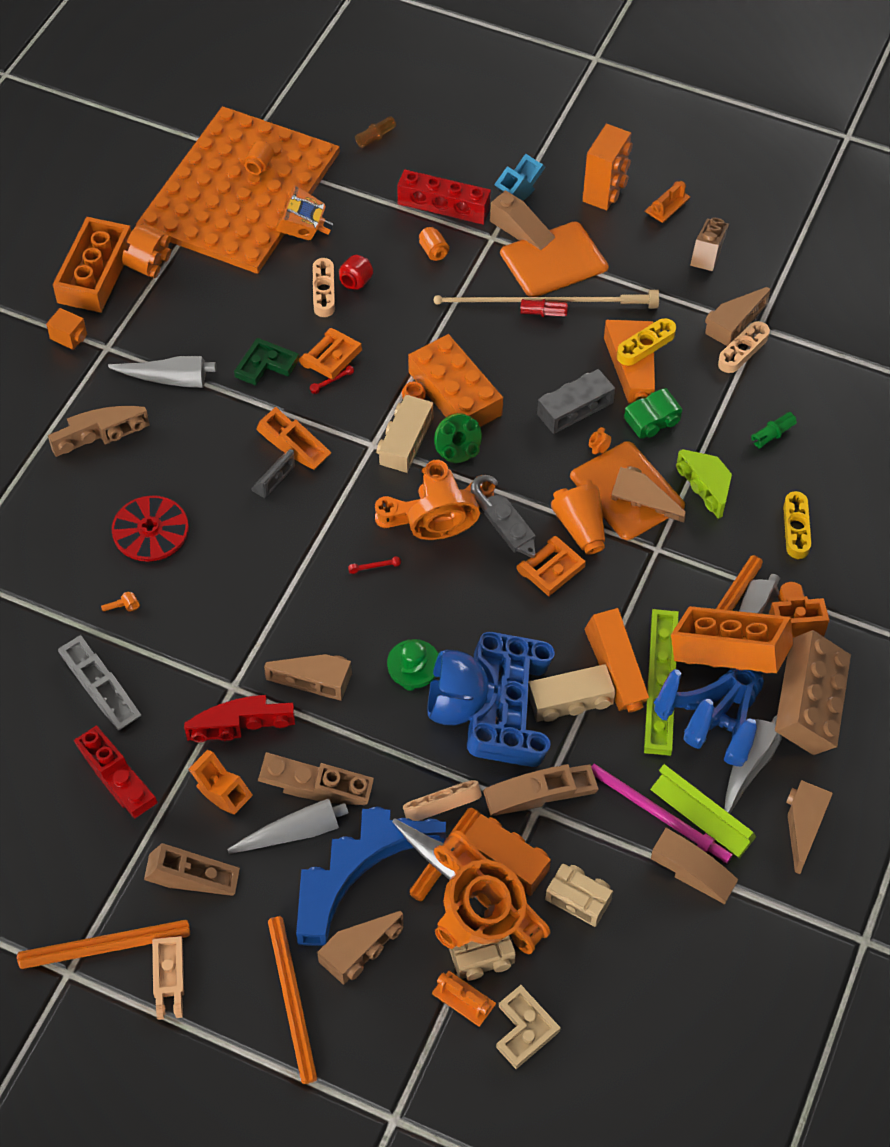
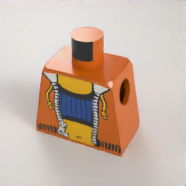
[276,185,334,240]

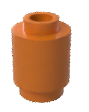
[245,141,274,175]
[419,227,449,261]

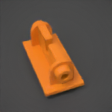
[645,181,691,223]
[432,971,496,1027]

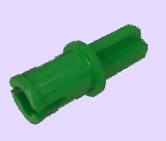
[751,412,797,448]

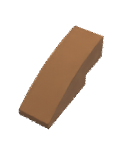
[651,828,738,904]

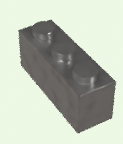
[537,369,615,434]

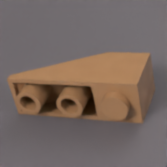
[690,218,729,271]
[318,911,404,985]

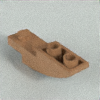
[48,406,150,457]
[258,752,374,805]
[483,764,598,816]

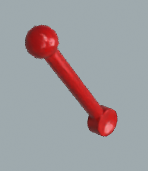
[310,365,354,394]
[348,556,401,574]

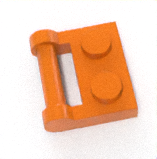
[299,328,362,380]
[516,536,586,596]

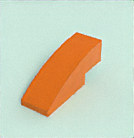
[256,407,332,470]

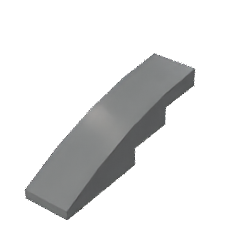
[58,635,141,731]

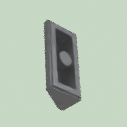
[251,449,295,498]

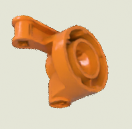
[375,460,495,540]
[434,830,550,954]

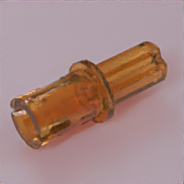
[355,116,396,148]

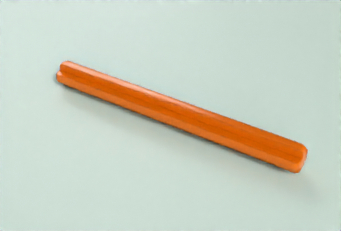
[268,916,317,1084]
[17,920,190,969]

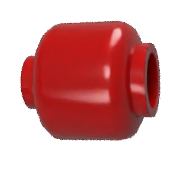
[339,255,373,290]

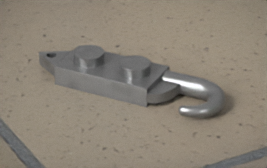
[471,475,536,558]

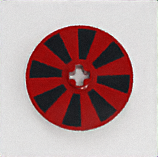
[112,496,189,562]

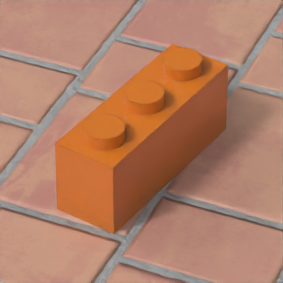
[465,814,551,896]

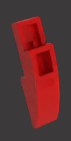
[184,695,295,742]
[74,725,158,819]

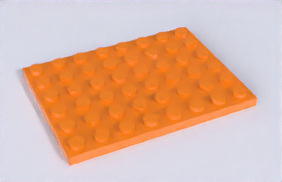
[136,106,340,274]

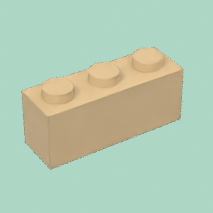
[376,395,433,473]
[528,664,615,722]

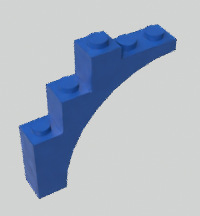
[296,807,446,946]

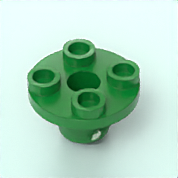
[434,413,482,463]
[387,639,438,690]

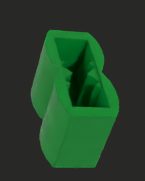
[624,388,682,439]

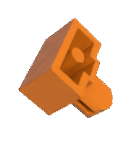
[769,582,829,638]

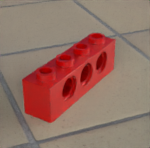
[397,169,491,225]

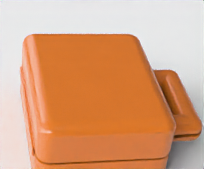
[500,221,609,297]
[570,441,685,540]

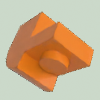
[188,750,253,815]

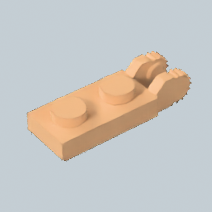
[152,936,184,1020]

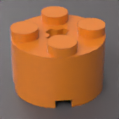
[122,223,172,278]

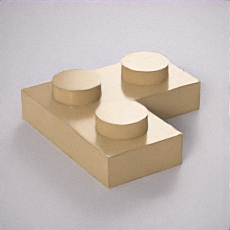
[496,985,561,1069]

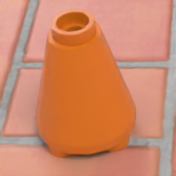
[550,480,605,555]

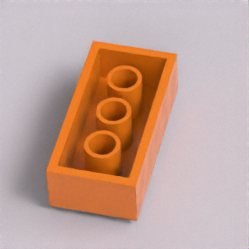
[53,217,131,313]
[408,334,503,427]
[671,606,793,673]

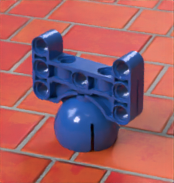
[427,632,555,767]

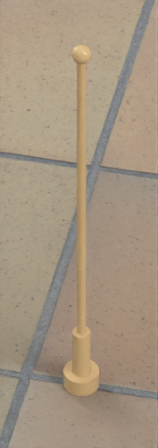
[433,290,659,309]

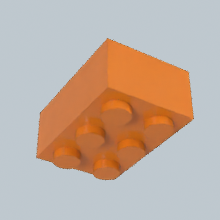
[583,123,633,210]

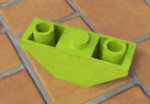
[676,449,732,519]

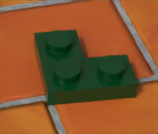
[234,338,300,385]

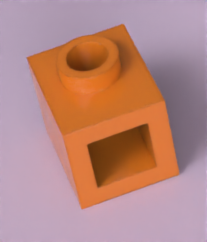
[46,308,87,350]

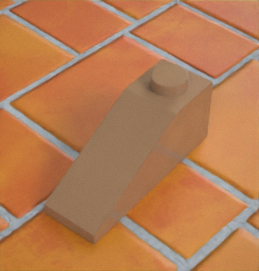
[490,190,556,250]
[705,287,771,346]
[611,466,686,523]
[264,654,352,701]
[786,780,833,874]
[144,843,240,896]

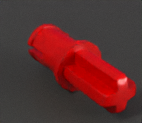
[521,299,568,317]

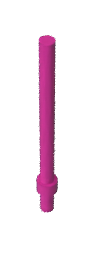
[591,764,733,864]

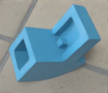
[494,154,545,201]

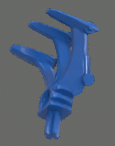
[654,668,764,767]

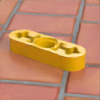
[617,318,676,366]
[783,491,811,559]

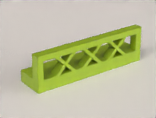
[650,764,757,859]

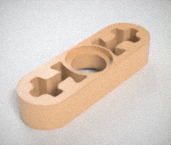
[313,258,335,317]
[718,321,770,373]
[403,780,482,821]

